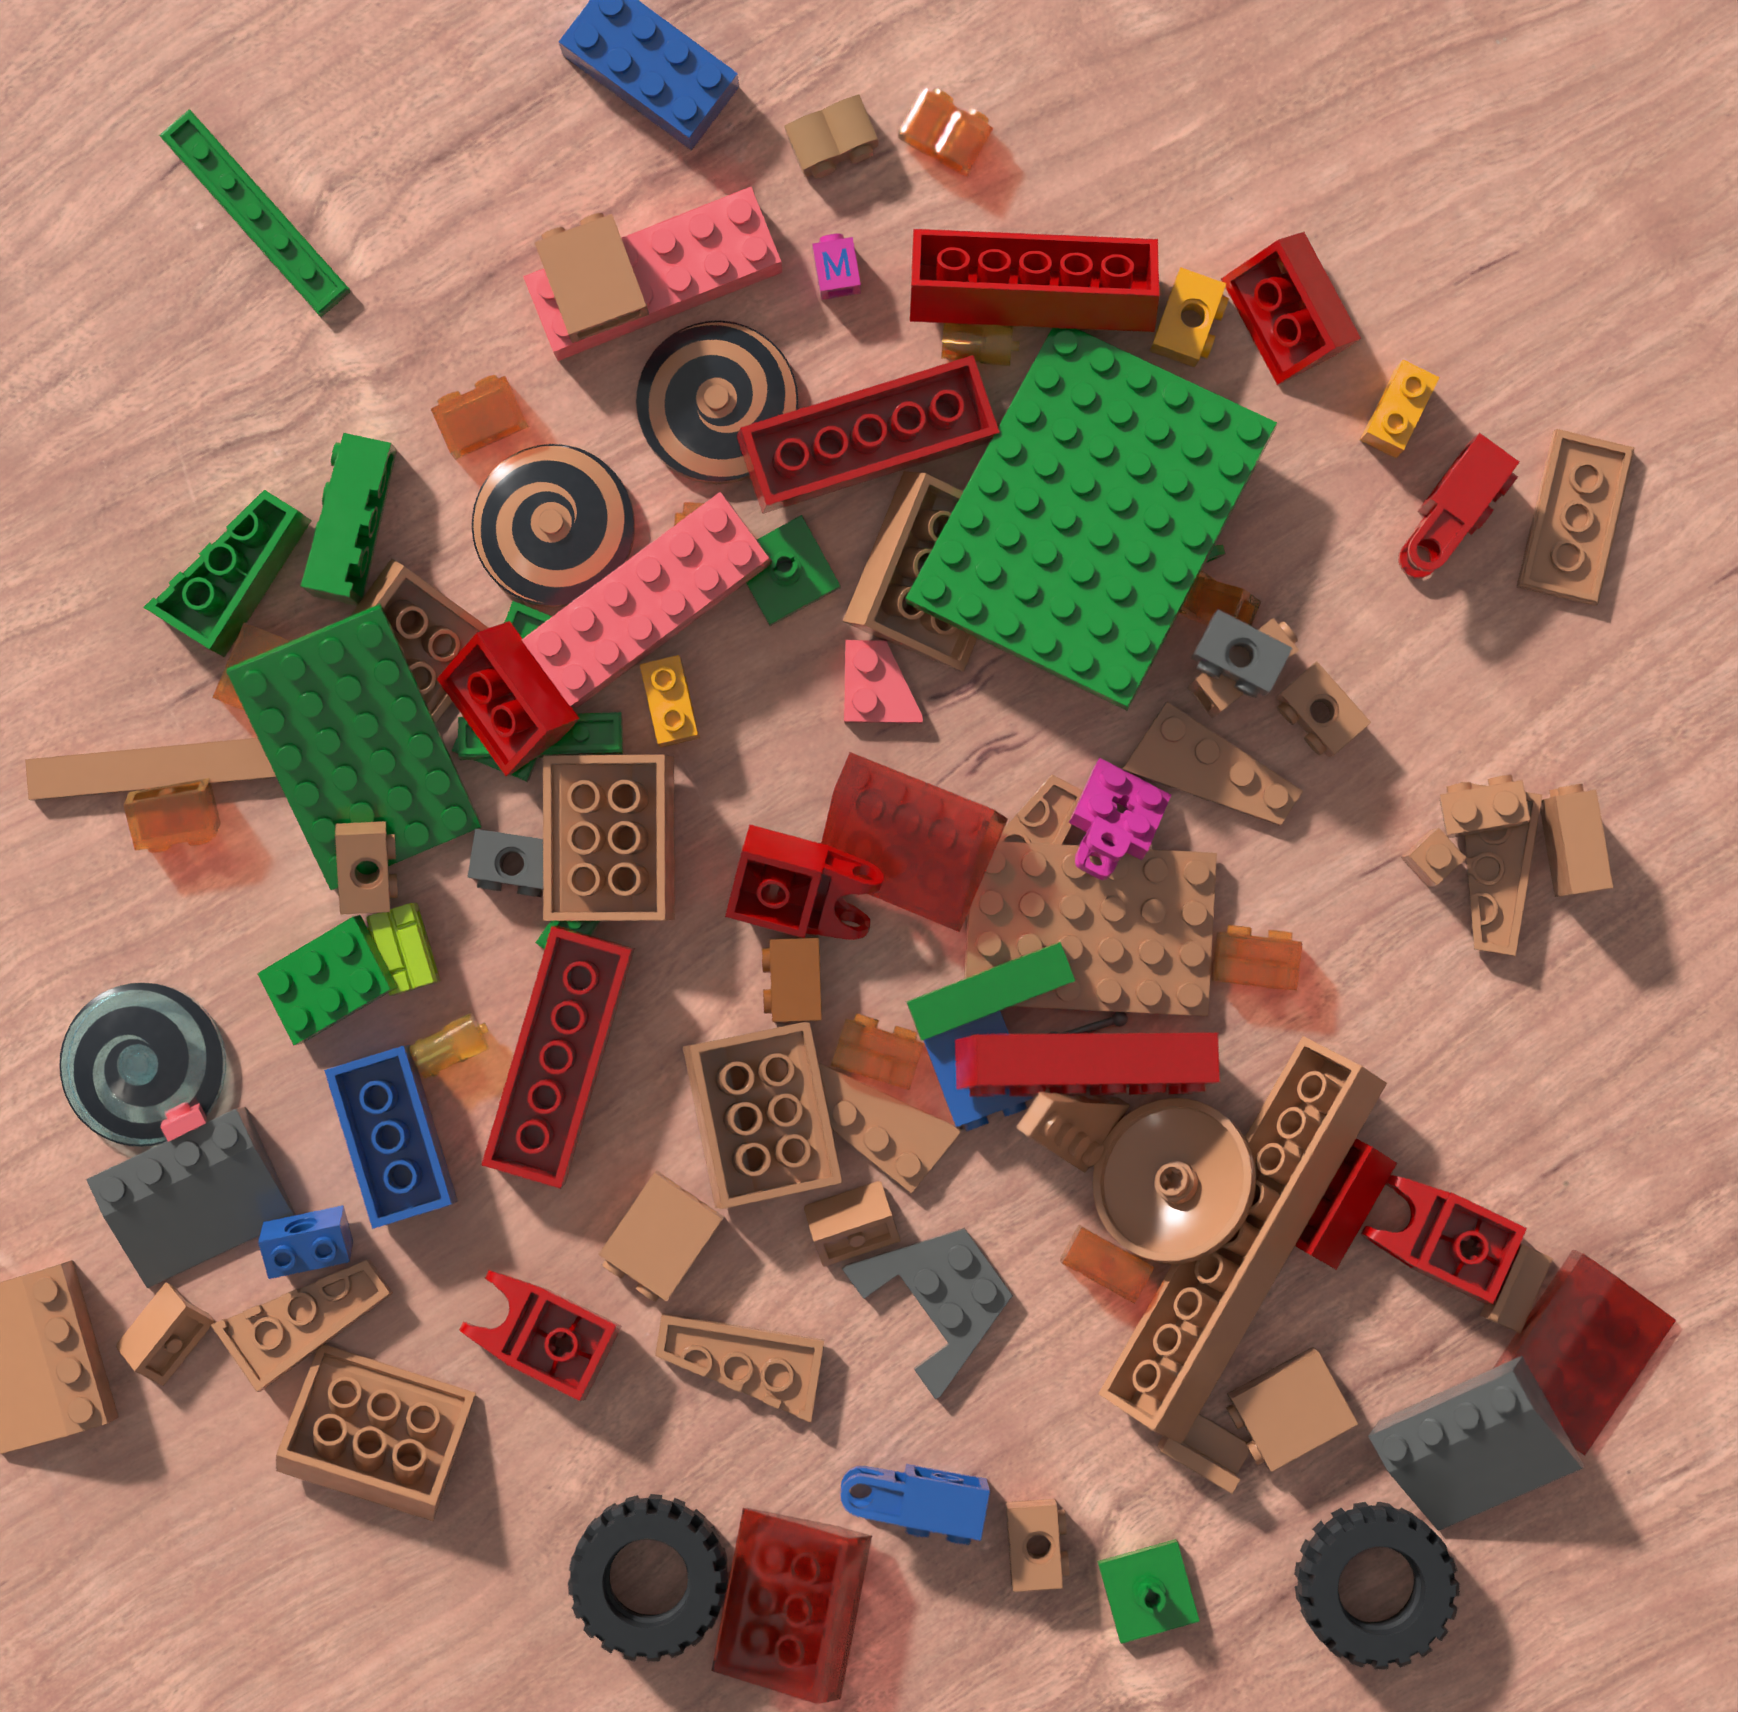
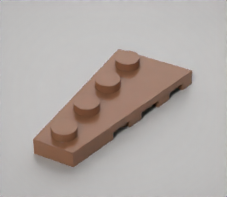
[1460,782,1542,956]

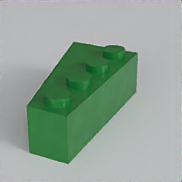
[300,433,397,606]
[143,490,312,658]

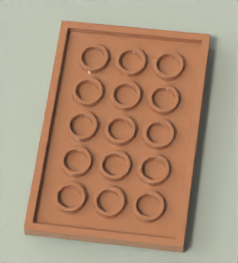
[964,840,1217,1016]

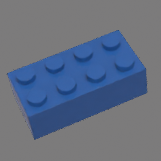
[559,0,740,151]
[324,1045,458,1229]

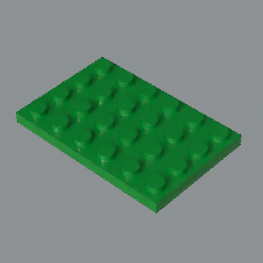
[226,604,481,890]

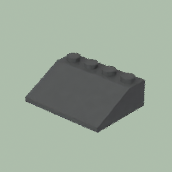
[86,1107,296,1288]
[1368,1356,1584,1531]

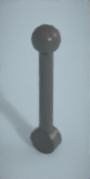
[1048,1012,1128,1034]

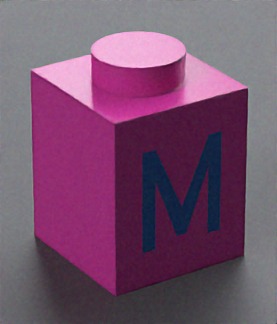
[812,234,861,300]

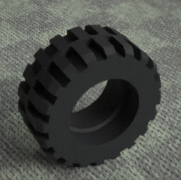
[568,1494,729,1662]
[1294,1502,1460,1670]

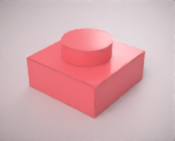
[161,1102,207,1142]

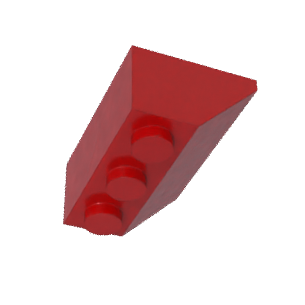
[1221,232,1361,385]
[437,621,580,776]
[1295,1138,1397,1270]

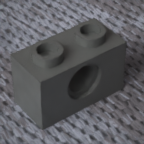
[1191,610,1293,698]
[468,829,543,897]

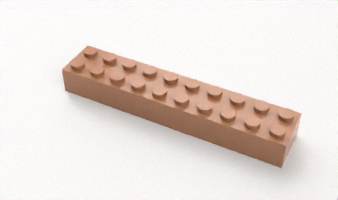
[1098,1036,1387,1444]

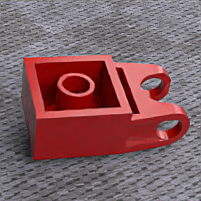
[1398,433,1520,579]
[725,824,884,940]
[1361,1175,1527,1304]
[459,1270,622,1401]

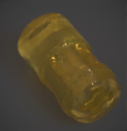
[941,323,1020,366]
[409,1013,489,1079]

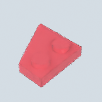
[844,640,923,724]

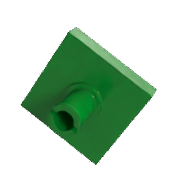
[746,515,841,626]
[1097,1539,1200,1644]

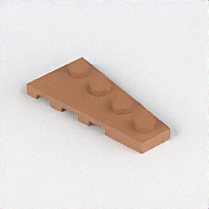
[1122,702,1303,826]
[940,774,1083,915]
[818,1062,962,1193]
[1017,1093,1130,1173]
[211,1260,393,1392]
[655,1314,824,1423]

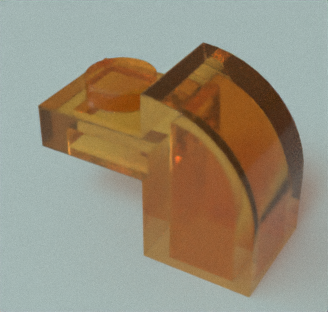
[1179,570,1261,627]

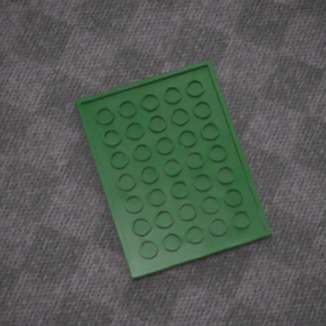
[905,328,1277,711]

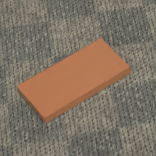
[1517,429,1635,606]

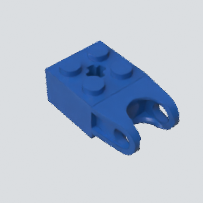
[841,1464,990,1545]

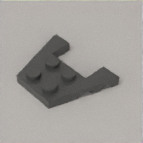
[842,1228,1013,1400]

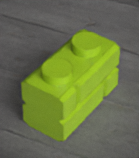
[366,902,441,996]

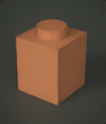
[1401,828,1467,887]

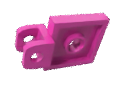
[1069,758,1171,880]

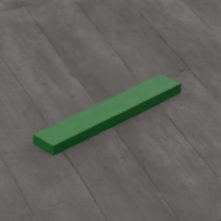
[159,109,351,318]

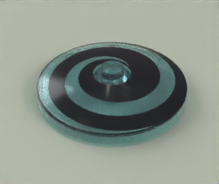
[59,983,226,1147]

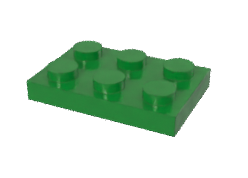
[257,915,398,1045]

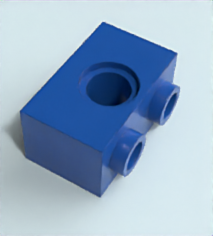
[258,1205,353,1279]

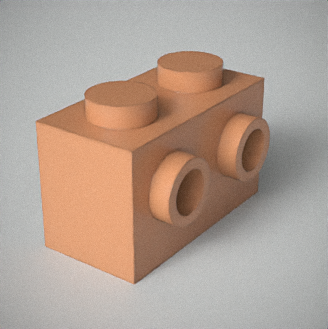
[1439,775,1530,838]

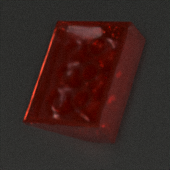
[821,752,1008,933]
[1493,1250,1676,1456]
[711,1508,872,1704]

